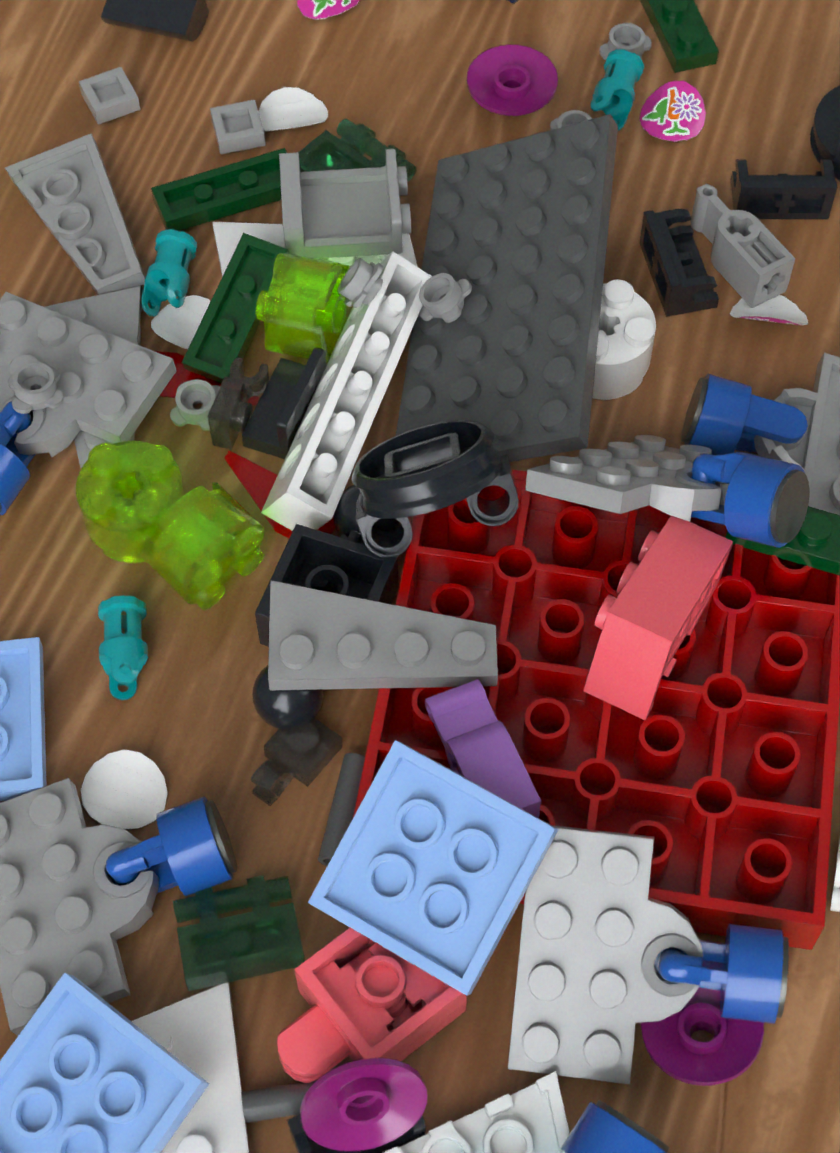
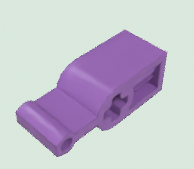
[425,679,541,818]

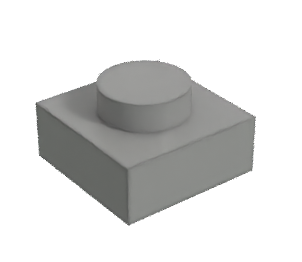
[79,67,140,125]
[210,100,266,155]

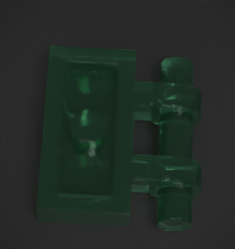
[298,118,417,182]
[173,875,305,991]

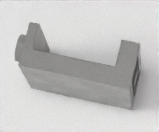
[279,149,411,260]

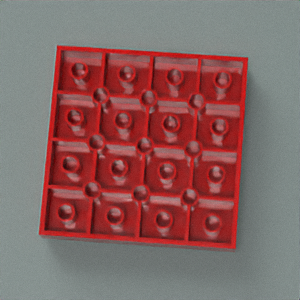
[353,469,840,950]

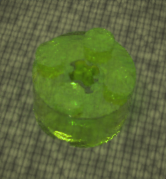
[256,253,350,362]
[75,441,189,563]
[141,482,265,611]

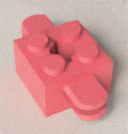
[277,928,467,1083]

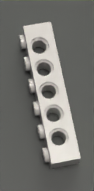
[261,251,432,531]

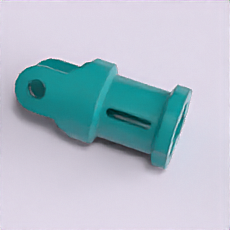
[590,49,644,131]
[141,229,197,317]
[98,595,148,700]

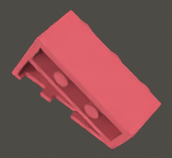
[583,516,733,720]

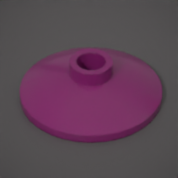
[467,45,558,116]
[641,988,764,1086]
[300,1058,427,1151]

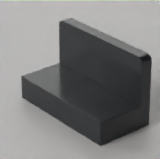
[242,347,327,459]

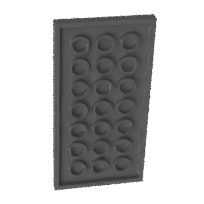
[396,114,618,462]

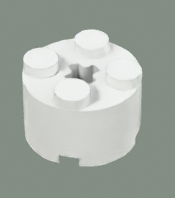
[592,279,656,400]

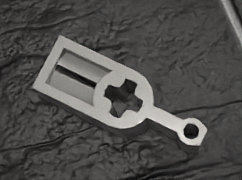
[690,184,796,308]

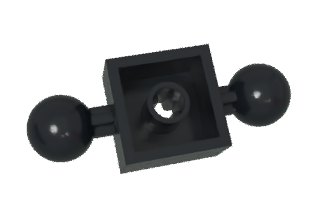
[252,485,400,730]

